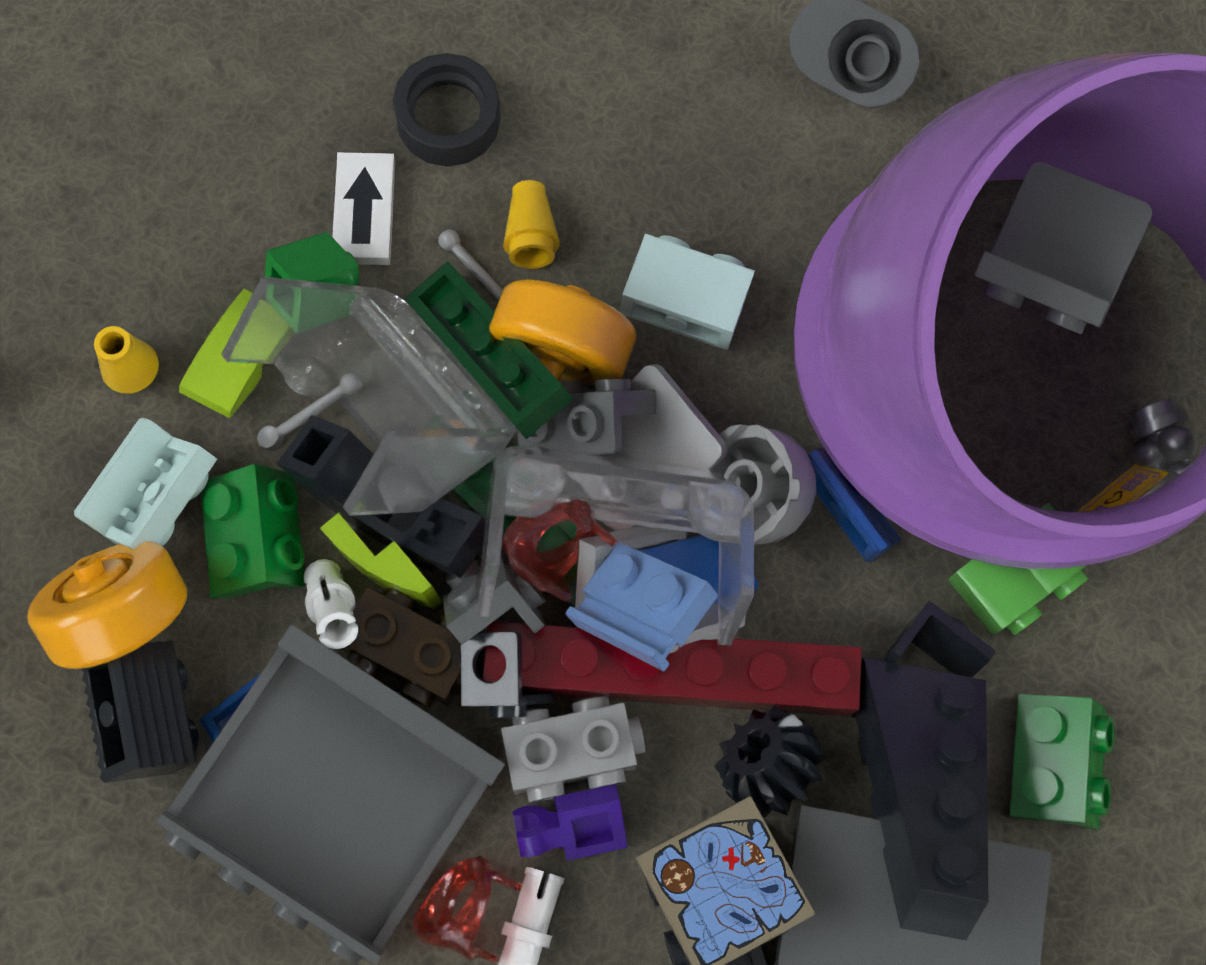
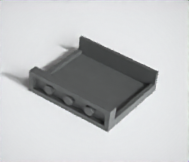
[156,624,505,965]
[775,805,1052,965]

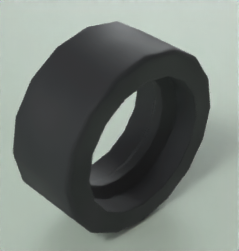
[393,53,501,167]

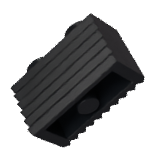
[81,640,199,783]

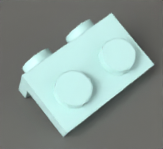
[74,418,217,550]

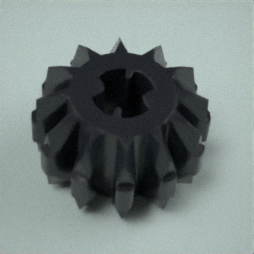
[714,705,826,818]

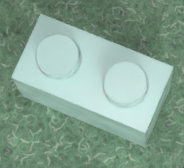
[620,234,755,351]

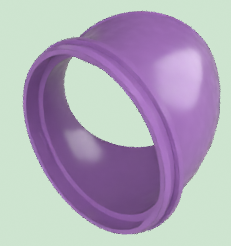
[794,52,1206,569]

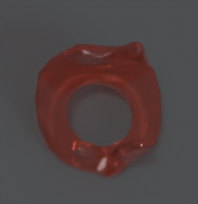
[502,499,617,602]
[413,856,522,964]

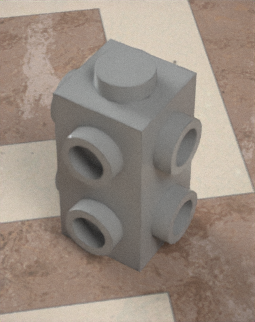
[501,696,645,803]

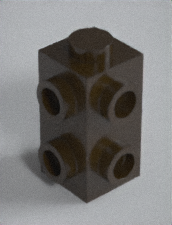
[342,587,482,709]

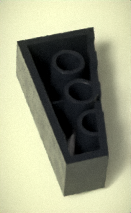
[851,657,989,941]

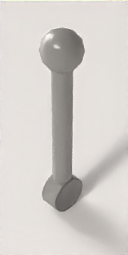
[438,229,503,302]
[257,372,364,451]

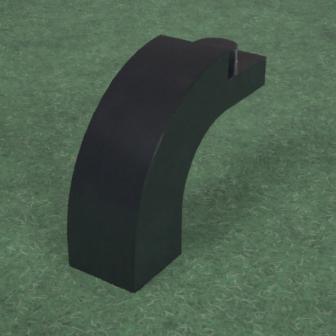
[277,415,495,579]

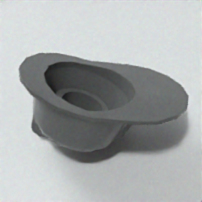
[789,0,920,107]

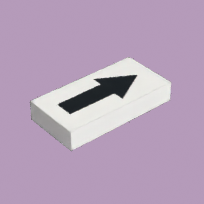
[332,152,395,265]

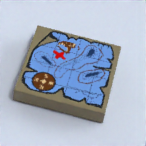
[636,796,816,965]

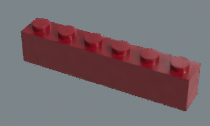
[483,621,861,717]

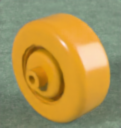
[489,279,636,386]
[27,541,187,669]

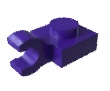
[512,784,628,860]

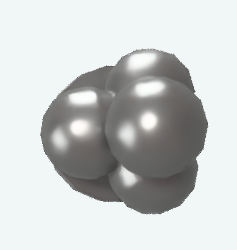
[1129,397,1198,484]

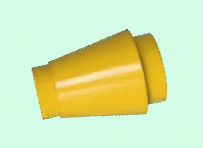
[503,180,560,269]
[94,326,159,394]

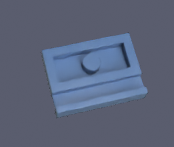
[565,541,719,671]

